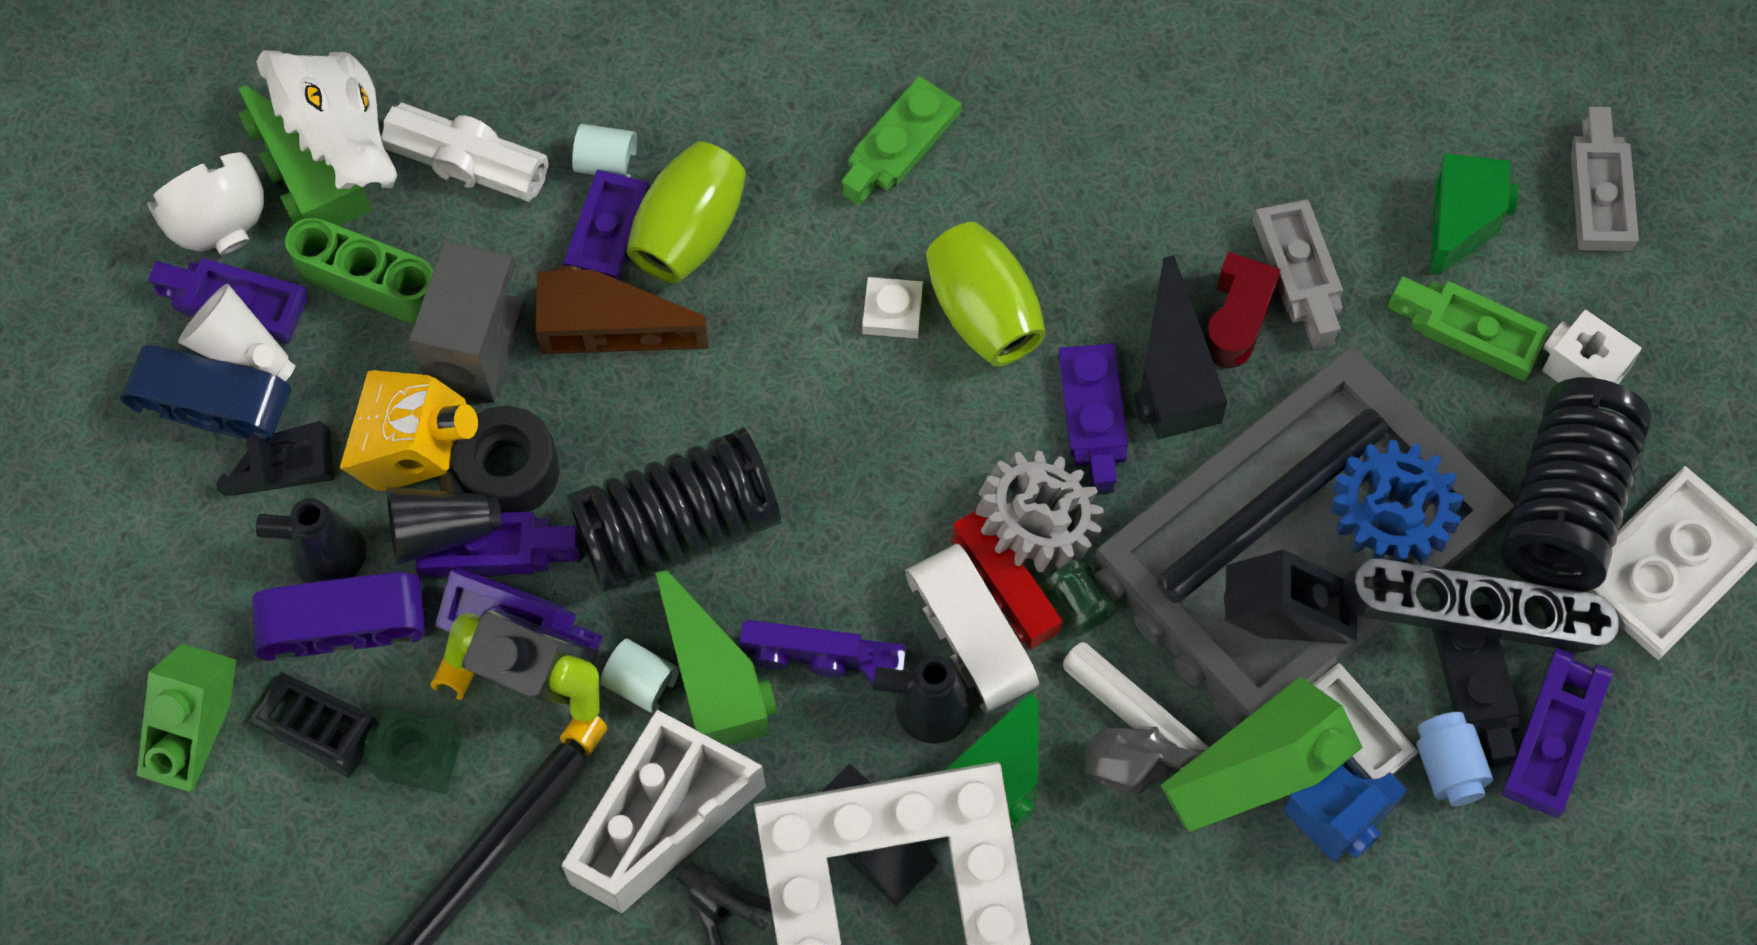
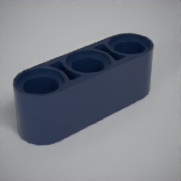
[120,345,292,443]

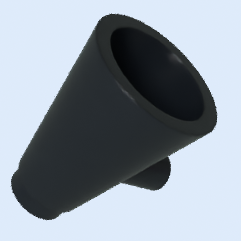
[387,472,502,565]
[256,498,367,583]
[873,656,973,744]

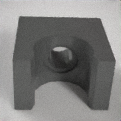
[409,241,527,402]

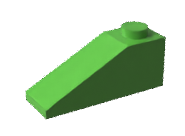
[656,570,778,746]
[1160,676,1363,832]

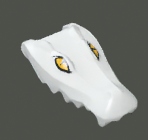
[257,50,397,189]

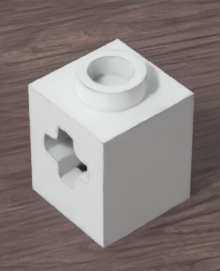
[1542,309,1642,408]

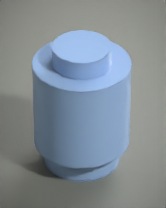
[1416,712,1493,806]

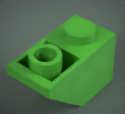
[136,643,236,793]

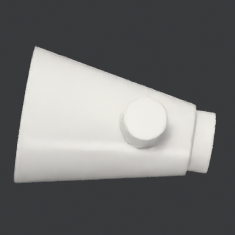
[178,284,296,381]

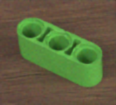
[285,218,433,324]

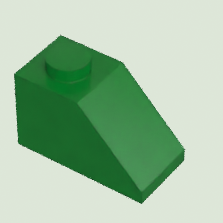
[1429,153,1519,275]
[944,693,1039,833]

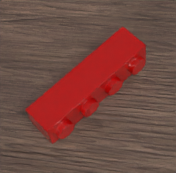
[951,510,1063,650]

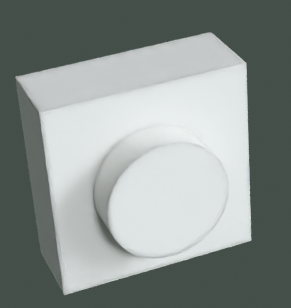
[862,277,923,338]

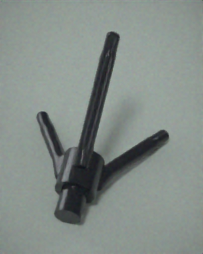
[677,862,772,945]

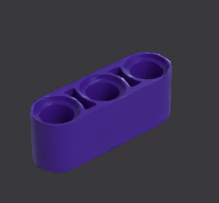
[252,572,425,661]

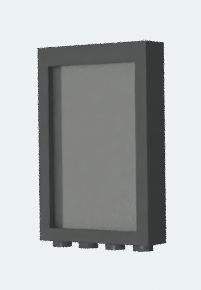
[1094,345,1515,729]

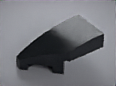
[216,421,334,496]

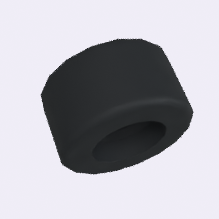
[451,405,560,513]

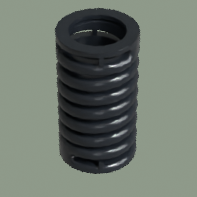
[1500,377,1652,592]
[566,427,781,592]

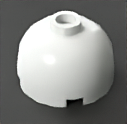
[147,152,264,255]

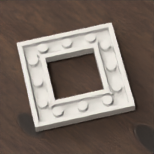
[754,761,1031,945]

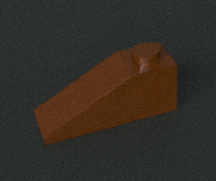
[536,266,709,354]

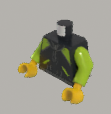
[431,608,607,756]

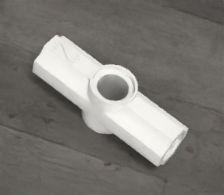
[381,102,549,202]

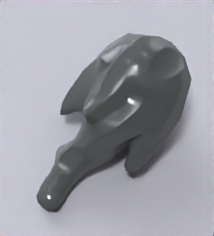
[1083,726,1205,796]

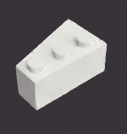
[561,710,766,913]

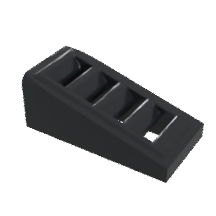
[249,672,381,778]

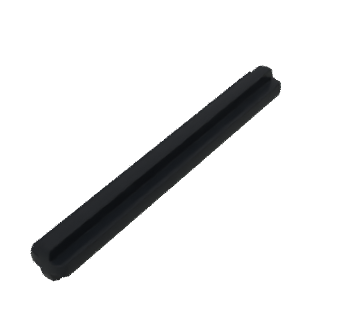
[1157,409,1388,603]
[385,742,586,945]

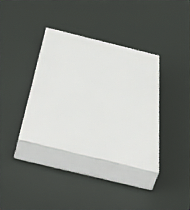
[1575,466,1757,661]

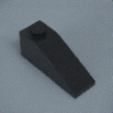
[1134,255,1227,440]

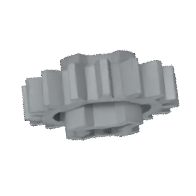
[976,451,1104,572]

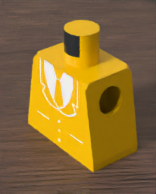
[340,370,478,491]

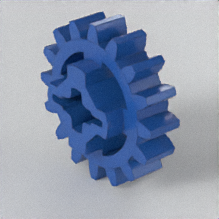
[1330,440,1463,565]

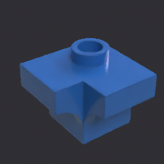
[1284,765,1407,863]

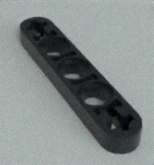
[1342,559,1619,652]

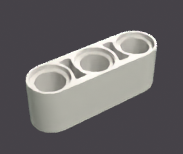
[905,543,1039,714]

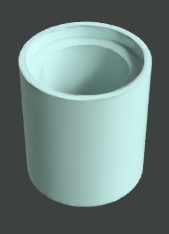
[572,124,637,177]
[600,639,679,714]

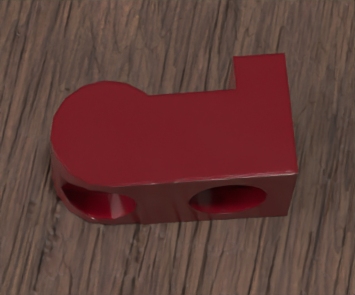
[1205,252,1281,368]

